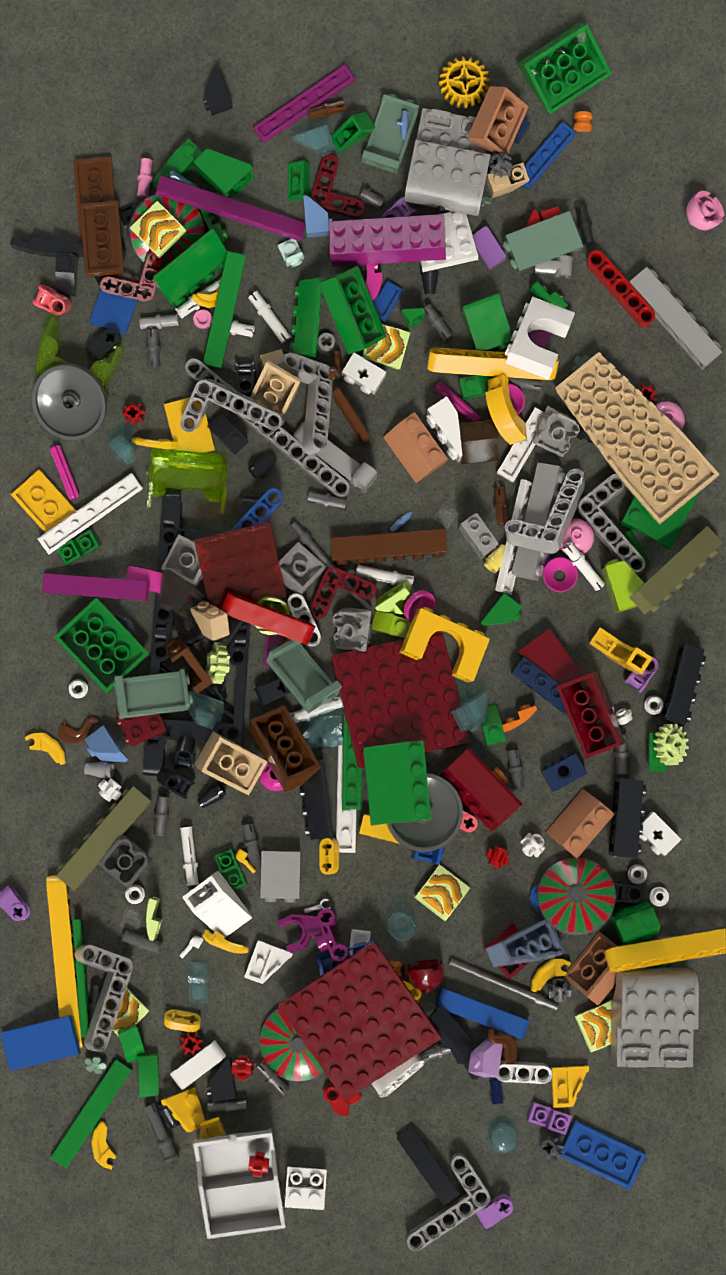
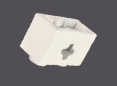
[342,353,386,395]
[639,812,681,856]

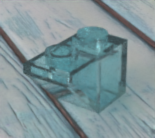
[106,433,137,465]
[303,715,343,748]

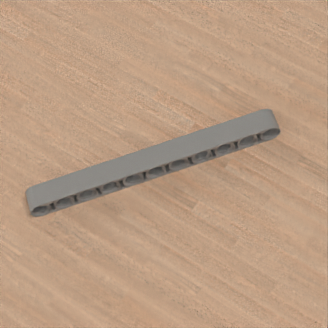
[185,359,350,498]

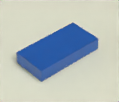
[374,280,404,323]

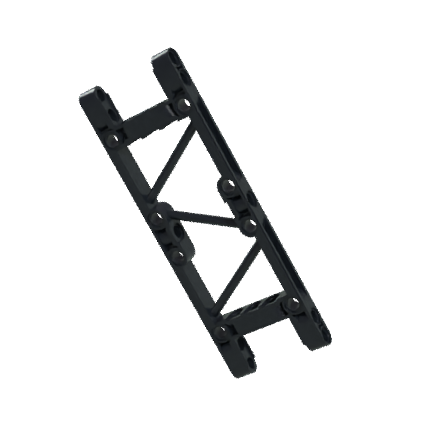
[143,491,259,776]

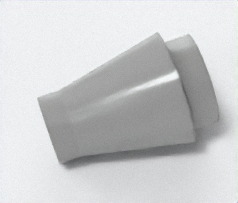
[84,761,114,780]

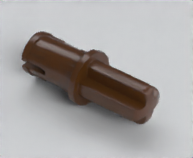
[307,100,346,121]
[494,487,509,526]

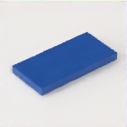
[0,1015,81,1071]
[560,1120,646,1190]

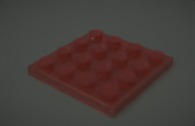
[194,522,286,610]

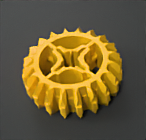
[439,56,490,109]

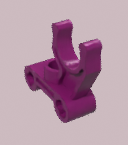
[277,909,351,964]

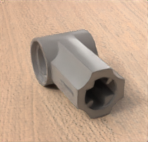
[534,255,573,278]

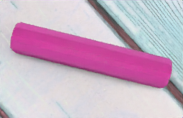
[435,382,481,422]
[50,445,80,500]

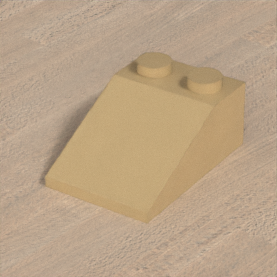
[250,361,301,418]
[194,731,268,795]

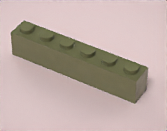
[629,526,723,615]
[57,786,151,892]

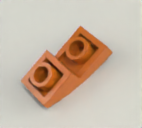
[502,704,537,732]

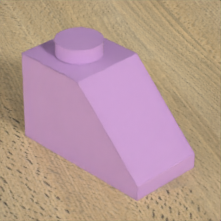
[468,1038,503,1078]

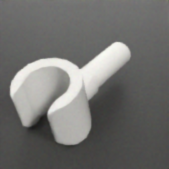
[304,899,331,913]
[179,936,203,958]

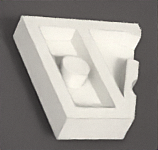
[244,940,293,984]

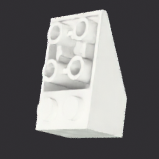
[426,397,462,462]
[182,870,253,937]

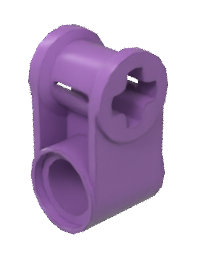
[382,197,417,218]
[625,657,658,693]
[0,884,30,921]
[476,1194,513,1229]

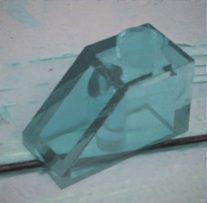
[291,125,336,156]
[188,690,224,730]
[451,692,490,732]
[188,961,210,1003]

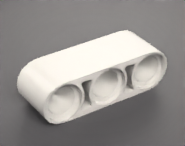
[288,594,321,647]
[170,1040,227,1090]
[372,1054,424,1097]
[497,1061,552,1084]

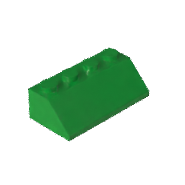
[319,266,387,354]
[290,278,322,361]

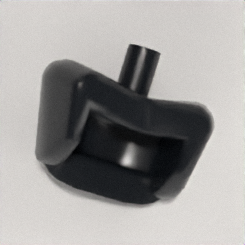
[208,683,227,702]

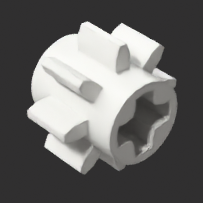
[98,778,122,802]
[520,833,545,858]

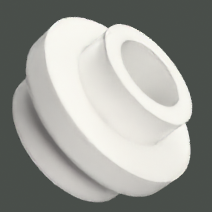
[69,679,88,698]
[644,695,664,715]
[615,708,633,725]
[628,864,647,884]
[125,884,145,904]
[649,887,669,906]

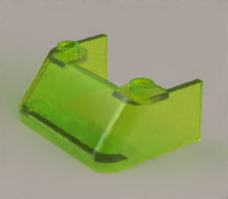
[34,317,124,393]
[146,448,227,514]

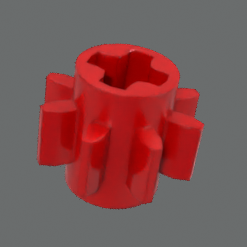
[638,384,658,403]
[121,401,146,426]
[486,845,510,869]
[179,1032,204,1056]
[232,1055,254,1080]
[248,1151,270,1177]

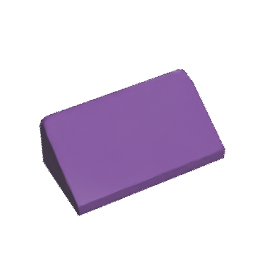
[473,226,506,270]

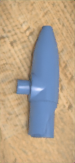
[397,110,408,140]
[389,511,412,533]

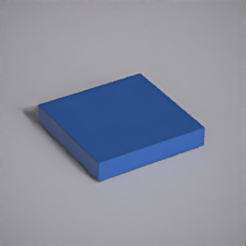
[89,289,138,336]

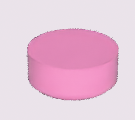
[193,309,213,329]

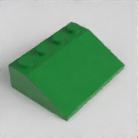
[517,23,612,115]
[153,228,227,308]
[620,492,700,549]
[54,598,149,694]
[363,741,431,826]

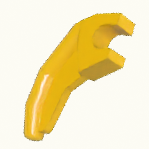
[192,287,220,308]
[132,437,178,449]
[25,733,66,765]
[203,930,249,954]
[531,959,571,992]
[91,1121,117,1170]

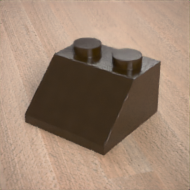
[459,420,499,464]

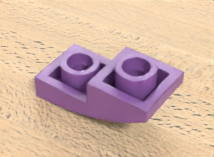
[526,1101,572,1135]

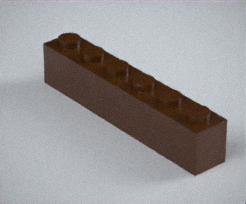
[331,529,447,566]

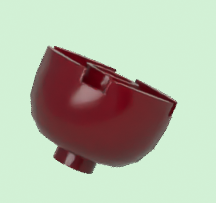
[405,959,444,993]

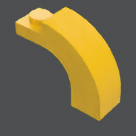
[485,374,527,445]
[589,628,652,674]

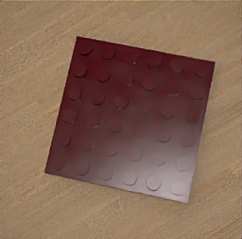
[330,631,470,769]
[278,940,442,1101]

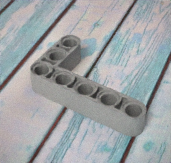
[276,353,333,456]
[180,378,285,432]
[292,422,377,493]
[505,469,585,554]
[578,474,645,576]
[75,945,133,1051]
[407,1153,490,1251]

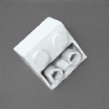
[285,1167,327,1210]

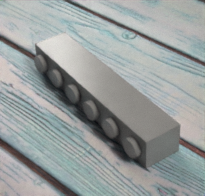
[629,267,722,370]
[512,463,565,581]

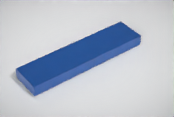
[522,121,577,191]

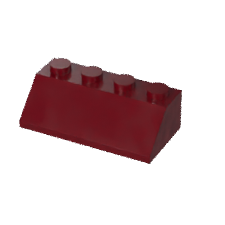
[557,671,626,759]
[439,748,523,832]

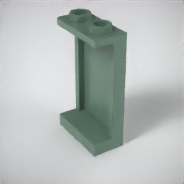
[362,94,419,174]
[503,211,583,274]
[266,638,342,713]
[113,668,192,719]

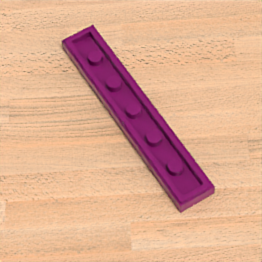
[253,64,356,144]
[42,574,150,601]

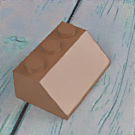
[467,86,529,155]
[383,412,448,483]
[545,789,614,858]
[563,931,618,1005]

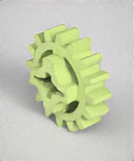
[206,642,230,684]
[653,724,689,765]

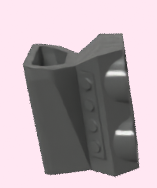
[98,834,153,889]

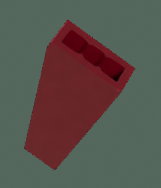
[517,629,584,685]

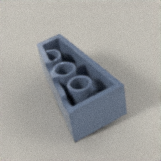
[486,919,566,967]

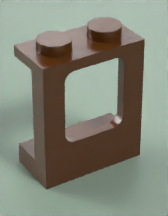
[164,636,213,694]

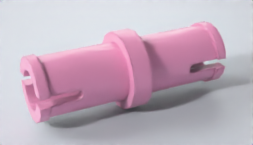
[137,158,153,199]

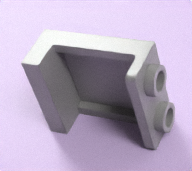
[459,513,498,560]
[260,851,301,902]

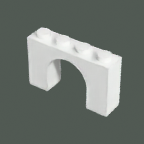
[505,297,575,380]

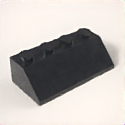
[661,644,706,726]
[300,760,334,840]
[609,778,646,859]

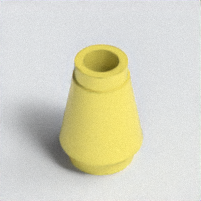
[484,544,505,573]

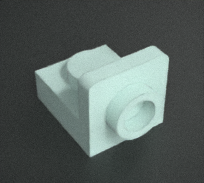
[278,239,304,267]

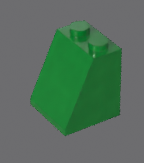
[193,148,255,199]
[461,293,513,351]
[610,899,660,946]

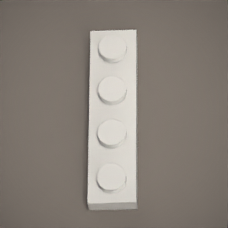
[497,407,544,483]

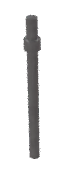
[290,521,372,610]
[449,958,559,1011]

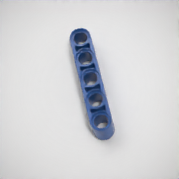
[212,488,283,565]
[434,987,530,1039]

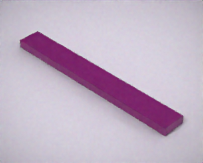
[156,176,306,241]

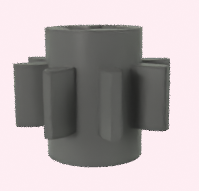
[489,152,512,178]
[548,978,572,1003]
[539,1136,565,1161]

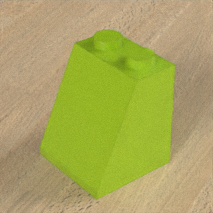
[601,559,644,613]

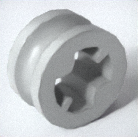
[318,333,335,351]

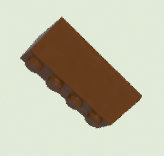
[249,705,321,792]

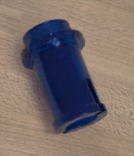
[489,1079,505,1104]

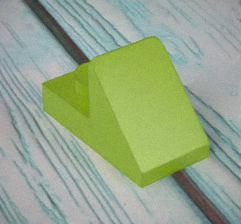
[375,579,411,614]
[372,611,411,639]

